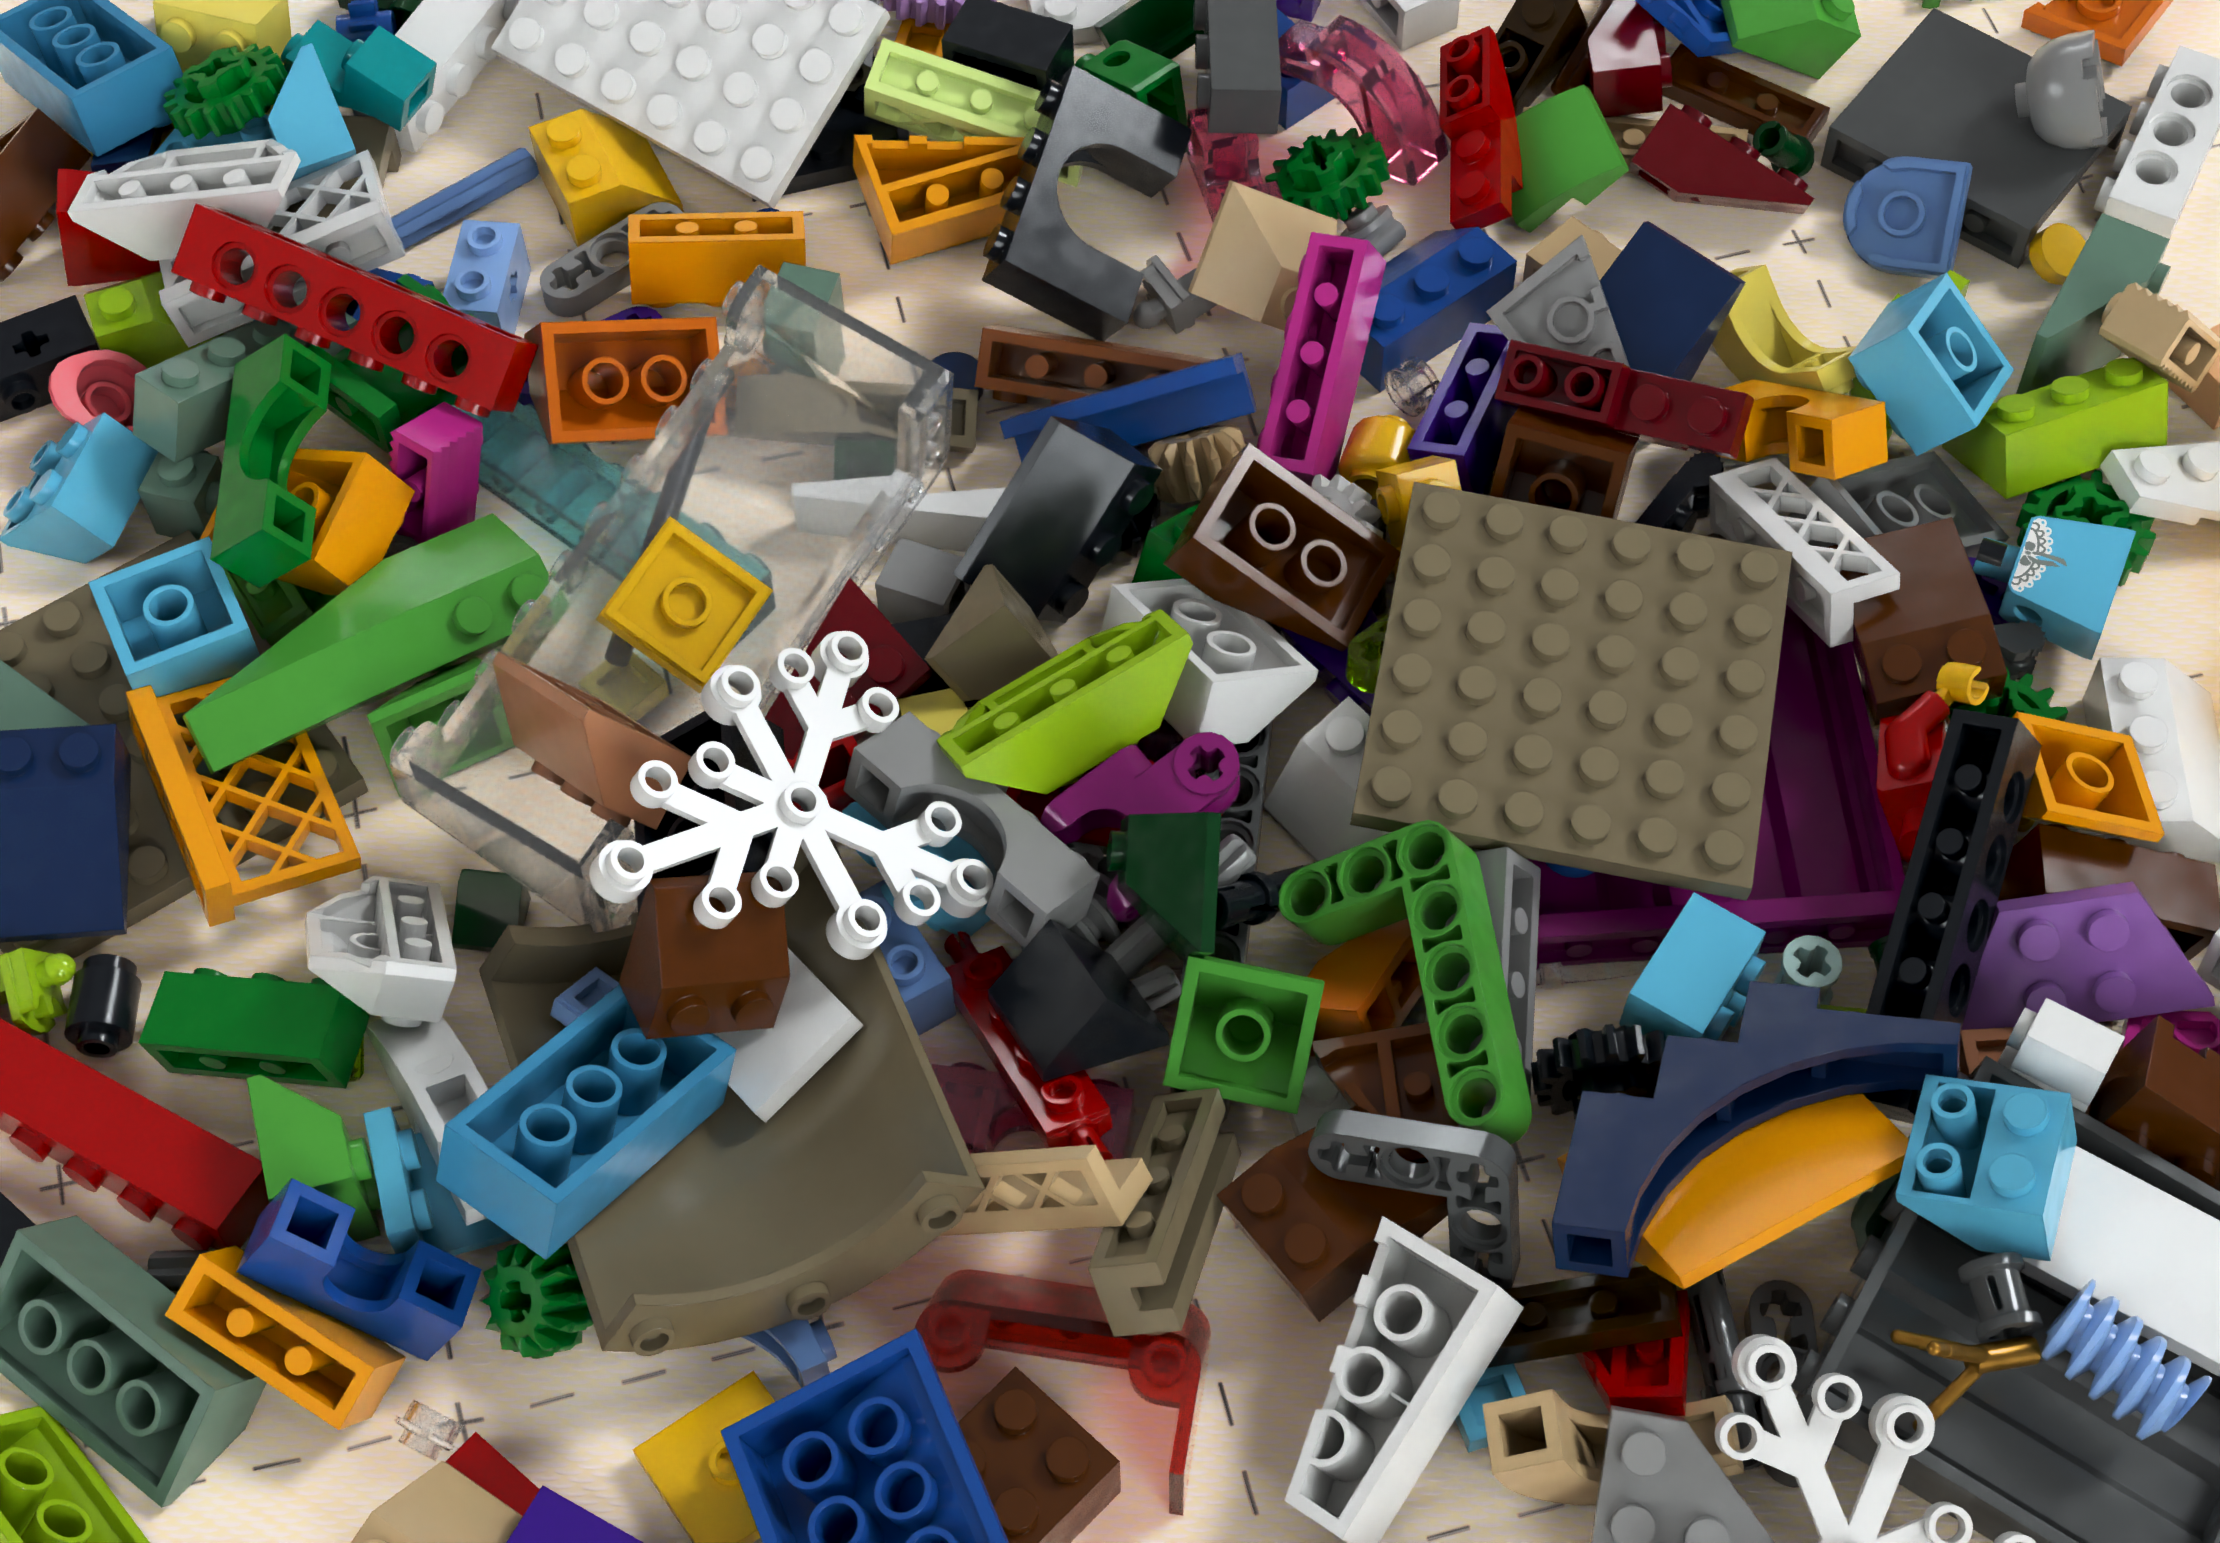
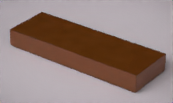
[1662,43,1830,143]

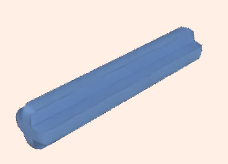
[391,148,539,250]

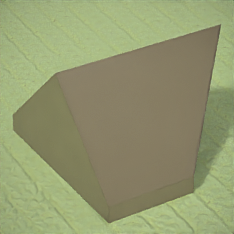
[924,564,1058,701]

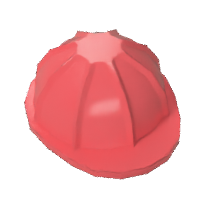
[48,349,147,432]

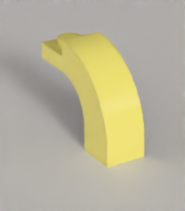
[1712,264,1857,395]

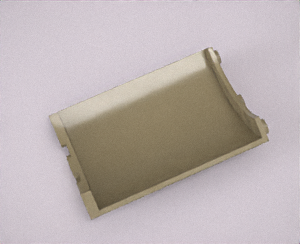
[479,838,985,1356]

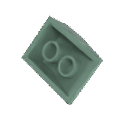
[2016,213,2171,394]

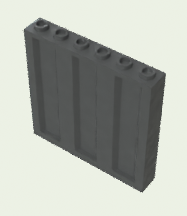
[1791,1056,2220,1543]

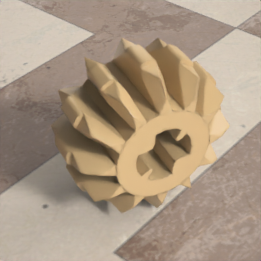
[1148,424,1247,504]

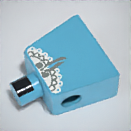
[1973,516,2136,660]

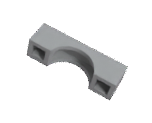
[843,711,1100,948]

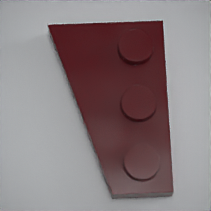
[765,578,935,760]

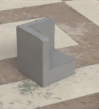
[875,538,970,624]

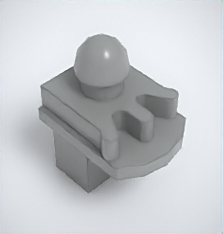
[1132,255,1218,334]

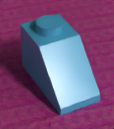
[268,43,356,182]

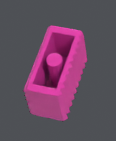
[388,401,483,545]

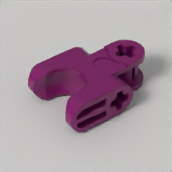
[1040,732,1240,922]

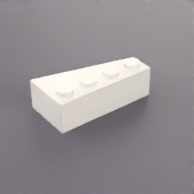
[1284,1216,1524,1543]

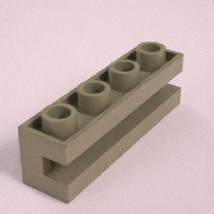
[1088,1088,1242,1337]

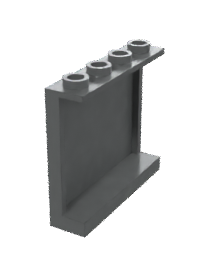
[1820,8,2132,269]

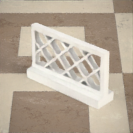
[159,149,406,348]

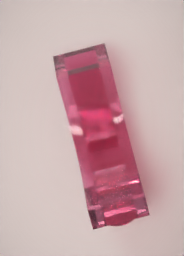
[1279,15,1448,187]

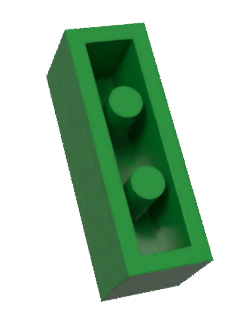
[138,968,370,1089]

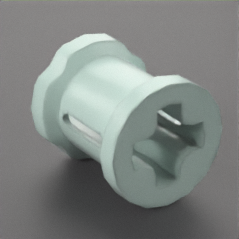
[1774,935,1843,1005]

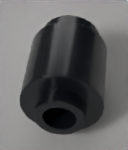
[64,954,142,1058]

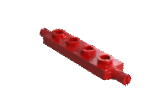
[944,931,1114,1160]

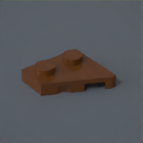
[1313,1022,1461,1161]

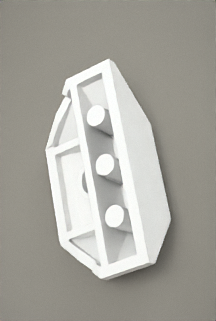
[67,139,301,261]
[304,876,457,1027]

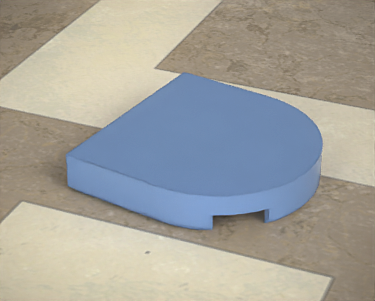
[1843,156,1973,279]

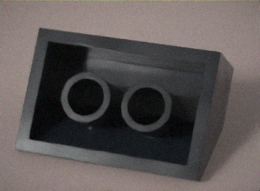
[953,416,1163,623]

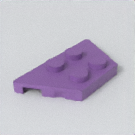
[1961,882,2215,1030]

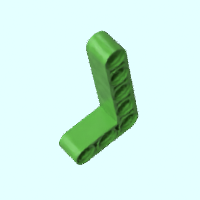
[1278,820,1532,1145]

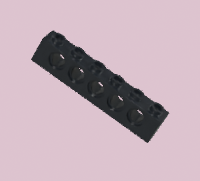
[1862,708,2042,1124]

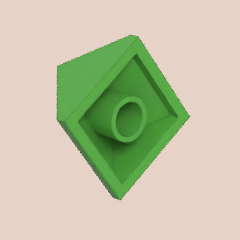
[1163,954,1325,1114]

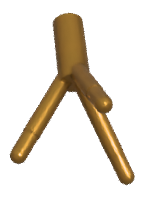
[1890,1329,2041,1432]

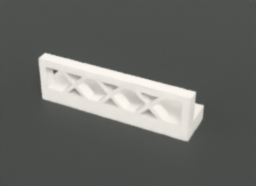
[1709,457,1900,648]

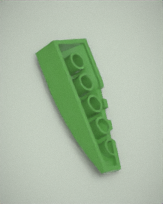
[182,513,566,774]

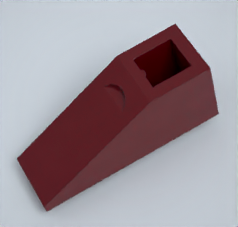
[1588,0,1672,118]
[1629,103,1815,214]

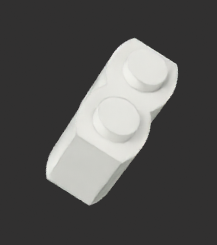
[1998,998,2125,1113]

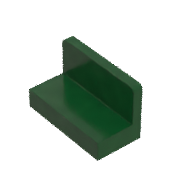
[1093,0,1204,60]

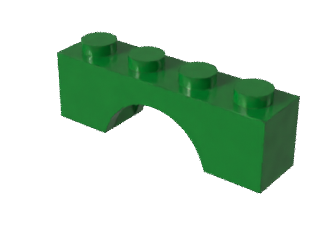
[210,333,332,588]

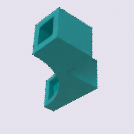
[281,20,437,132]

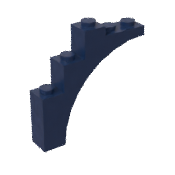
[1552,981,1961,1278]

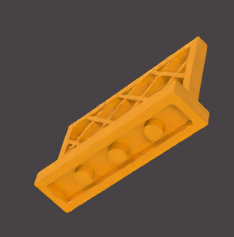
[126,677,361,927]

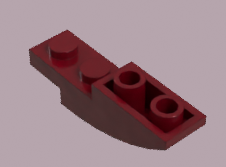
[1494,339,1754,459]

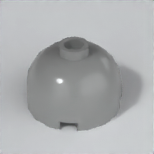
[2015,29,2108,150]

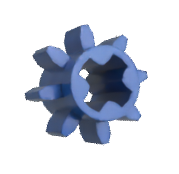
[336,0,398,43]

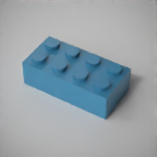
[0,0,183,157]
[436,984,737,1260]

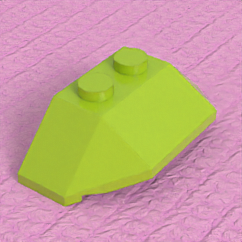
[936,609,1193,795]

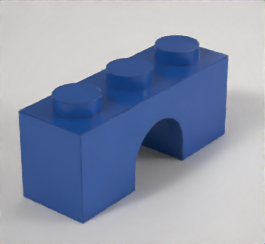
[236,1178,482,1361]

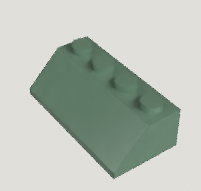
[0,1215,267,1508]

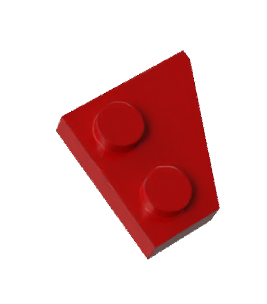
[1575,1290,1690,1416]

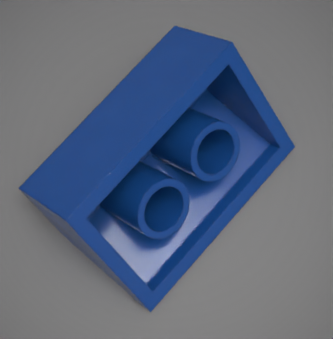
[1360,227,1517,392]

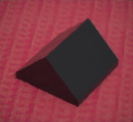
[988,919,1170,1082]

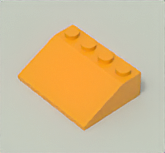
[1557,1094,1909,1289]

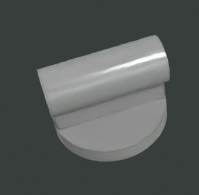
[1340,202,1406,257]

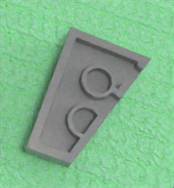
[1486,235,1630,367]

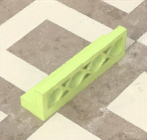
[864,38,1083,187]

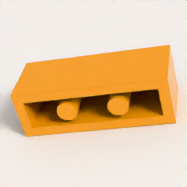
[628,211,806,308]
[165,1246,406,1430]

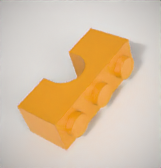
[1704,379,1888,480]

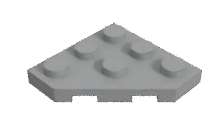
[1590,1405,1775,1543]

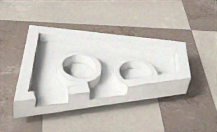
[2100,441,2220,526]

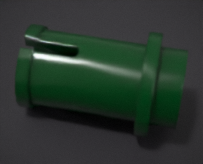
[1752,121,1815,177]

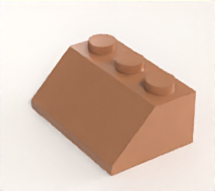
[492,651,691,830]

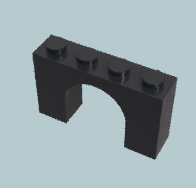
[982,65,1192,341]

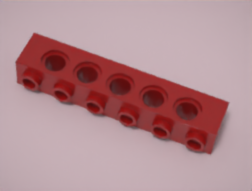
[171,204,539,418]

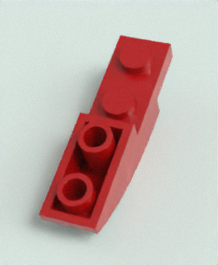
[1439,25,1523,229]

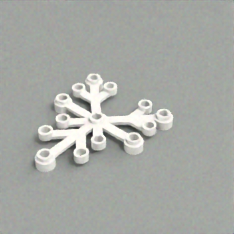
[589,631,994,960]
[1715,1334,2037,1543]

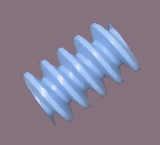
[2041,1279,2212,1441]

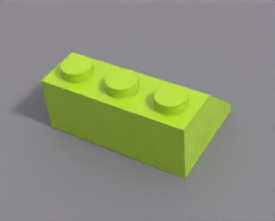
[1942,357,2168,499]
[0,1406,150,1543]

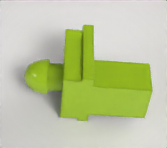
[0,947,76,1036]

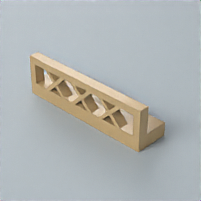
[939,1144,1153,1236]

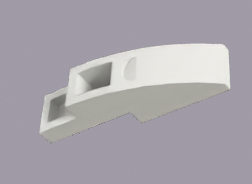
[366,1017,488,1226]

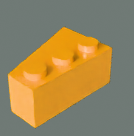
[853,135,1025,265]

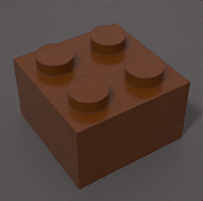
[958,1366,1121,1543]

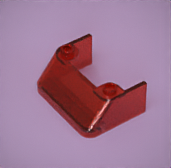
[915,1269,1211,1516]

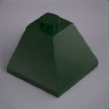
[1107,812,1221,960]

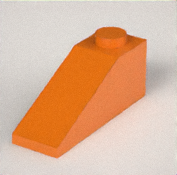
[1307,918,1423,1056]

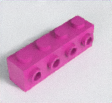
[1257,232,1387,487]

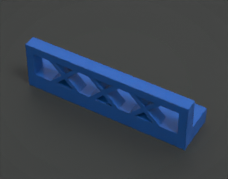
[999,352,1258,463]

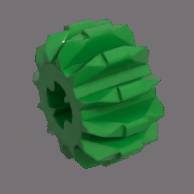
[478,1243,593,1359]

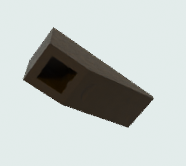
[1496,0,1588,116]

